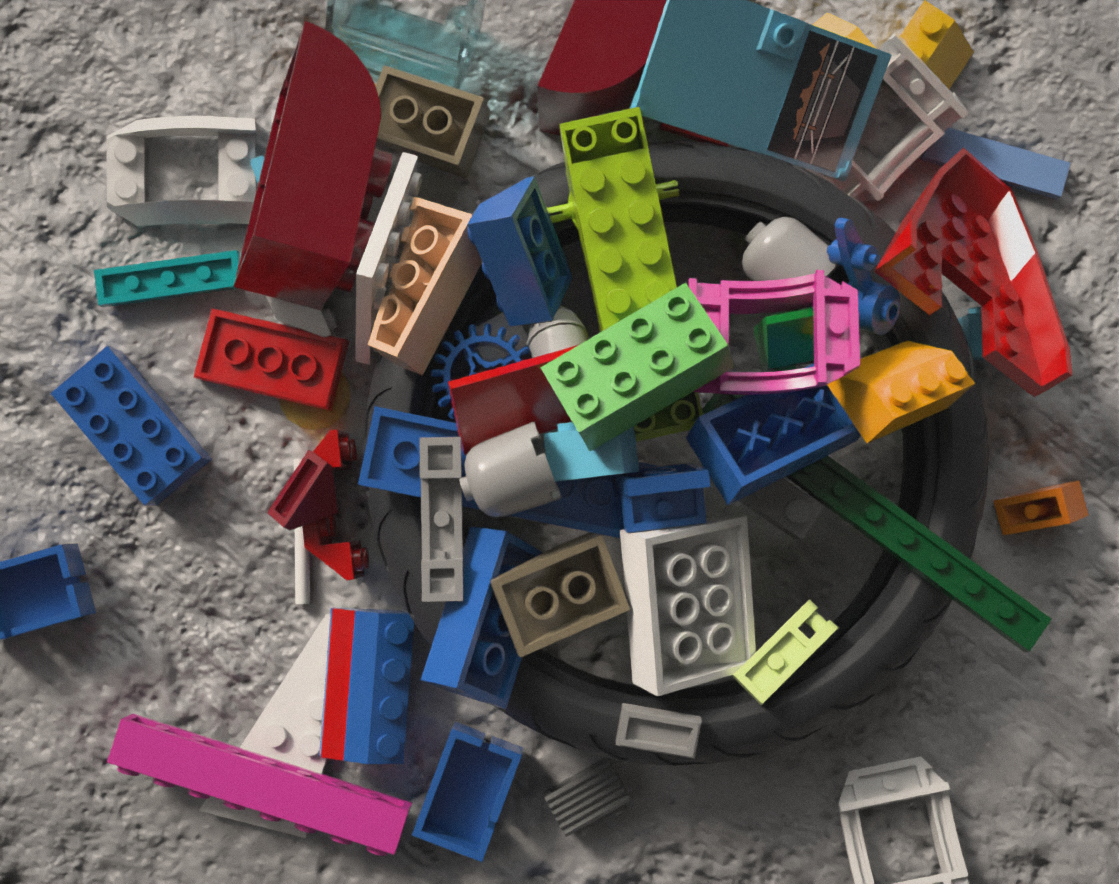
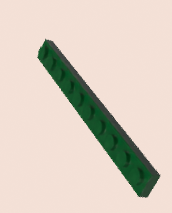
[702,393,1052,652]

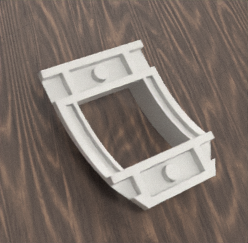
[805,33,968,202]
[107,116,256,228]
[838,756,969,884]

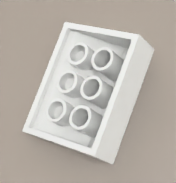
[620,515,756,696]

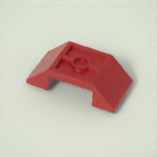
[302,429,369,581]

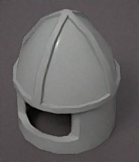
[526,305,588,358]

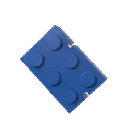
[0,543,96,640]
[412,722,523,862]

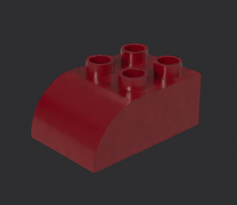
[537,0,666,136]
[233,21,392,310]

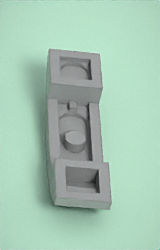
[420,437,463,602]

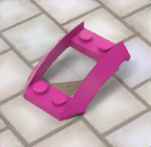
[688,270,860,395]

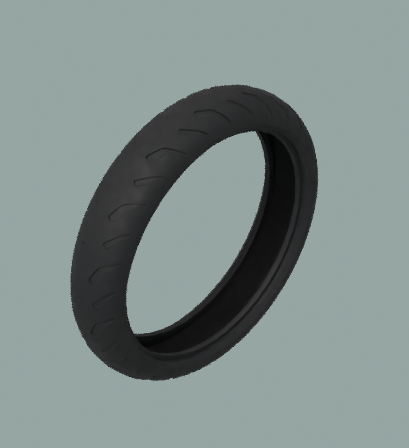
[364,141,989,766]

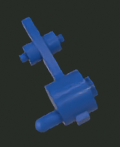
[827,218,900,335]

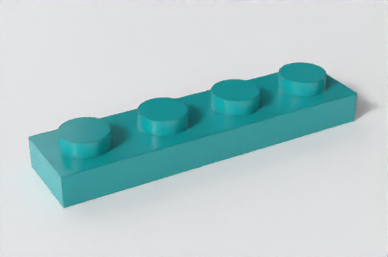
[94,250,241,308]

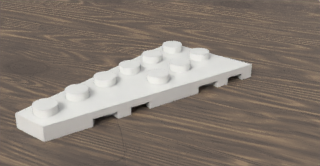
[199,614,330,838]

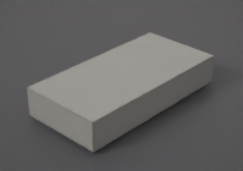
[616,703,702,759]

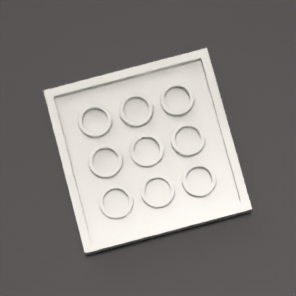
[356,152,422,365]

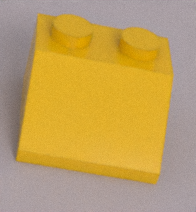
[900,0,974,89]

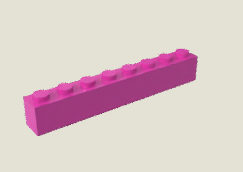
[107,714,412,856]

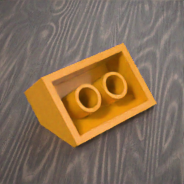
[827,341,975,443]

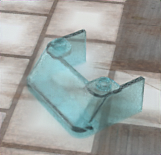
[325,0,486,89]

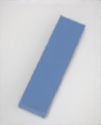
[921,128,1070,199]

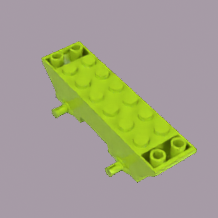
[546,107,703,442]

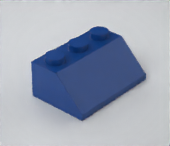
[467,176,573,327]

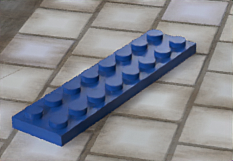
[358,406,658,538]

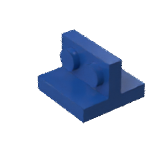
[614,462,710,533]

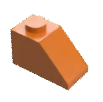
[993,480,1089,535]

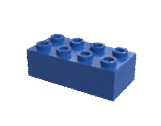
[51,346,212,506]
[686,363,861,505]

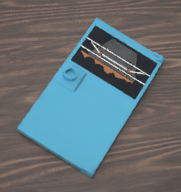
[630,0,892,182]

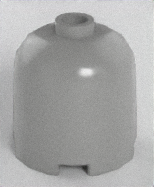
[742,217,840,313]
[459,422,562,518]

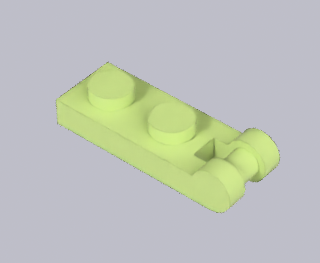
[733,600,839,705]

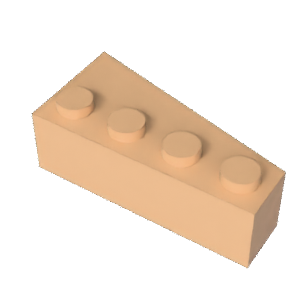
[368,197,482,375]

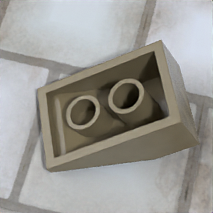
[376,65,491,178]
[490,532,630,657]

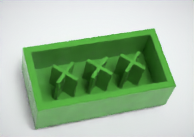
[540,283,734,451]

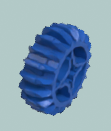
[431,323,530,419]

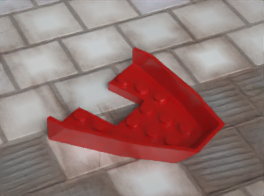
[874,147,1073,398]

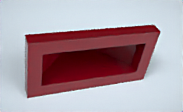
[267,450,338,531]

